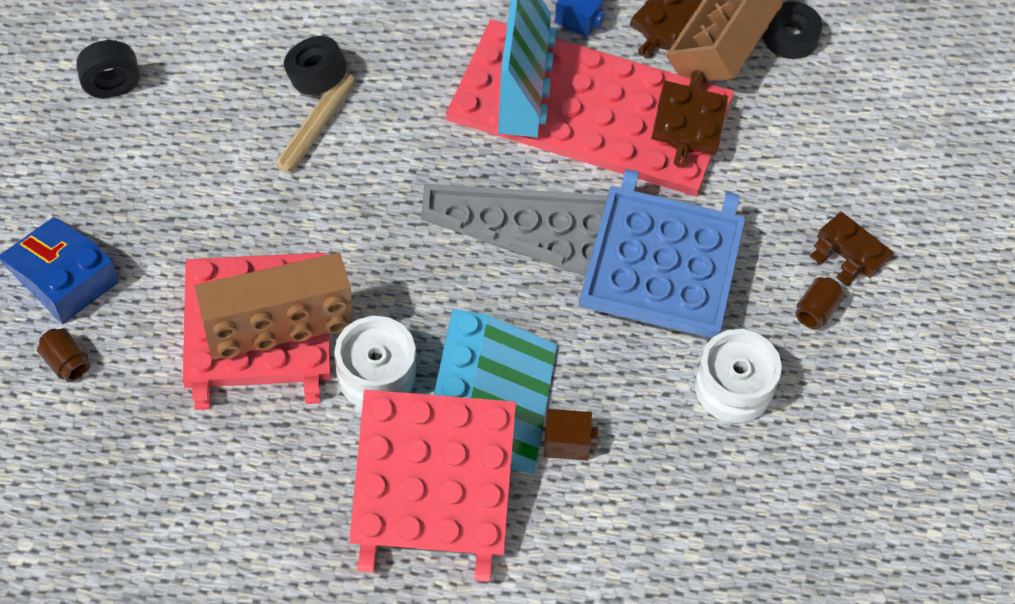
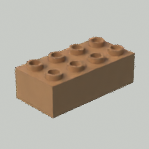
[666,0,784,83]
[194,253,354,360]

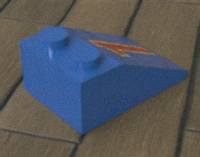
[0,217,119,324]

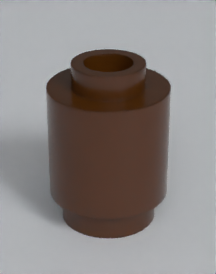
[795,277,844,329]
[37,328,90,382]

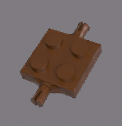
[630,0,701,59]
[651,71,728,168]

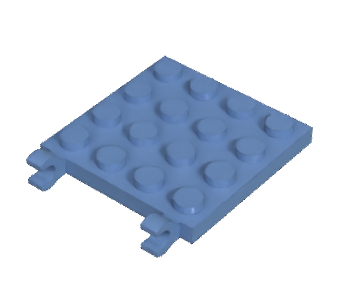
[579,169,746,338]

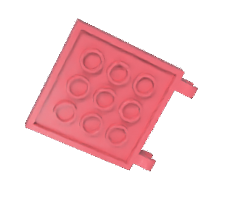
[183,253,331,410]
[349,390,516,582]

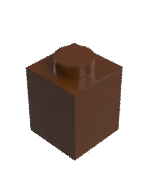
[544,409,598,461]

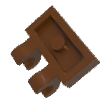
[810,211,894,286]

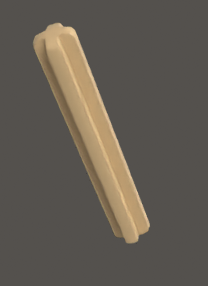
[277,72,355,174]

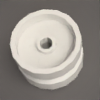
[334,315,416,408]
[694,329,782,423]

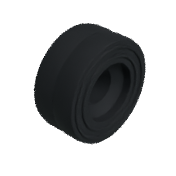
[762,1,822,59]
[284,36,347,95]
[76,40,140,99]

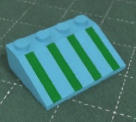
[498,0,556,137]
[434,309,557,474]

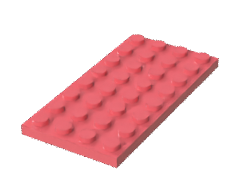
[446,19,734,197]

